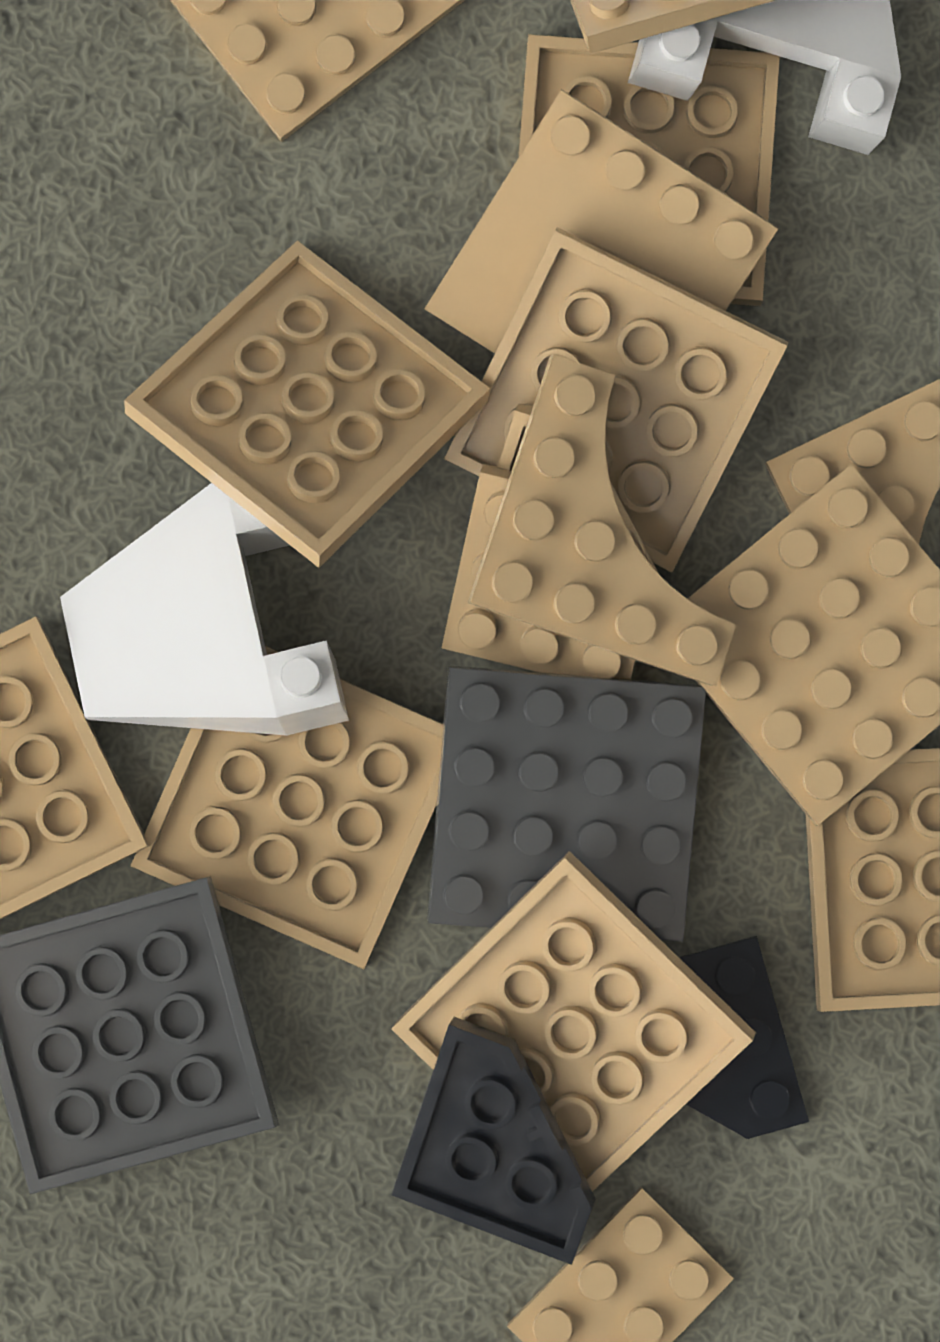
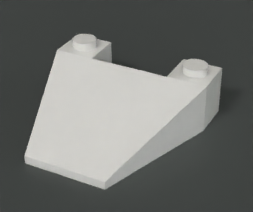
[628,0,901,155]
[60,483,349,736]

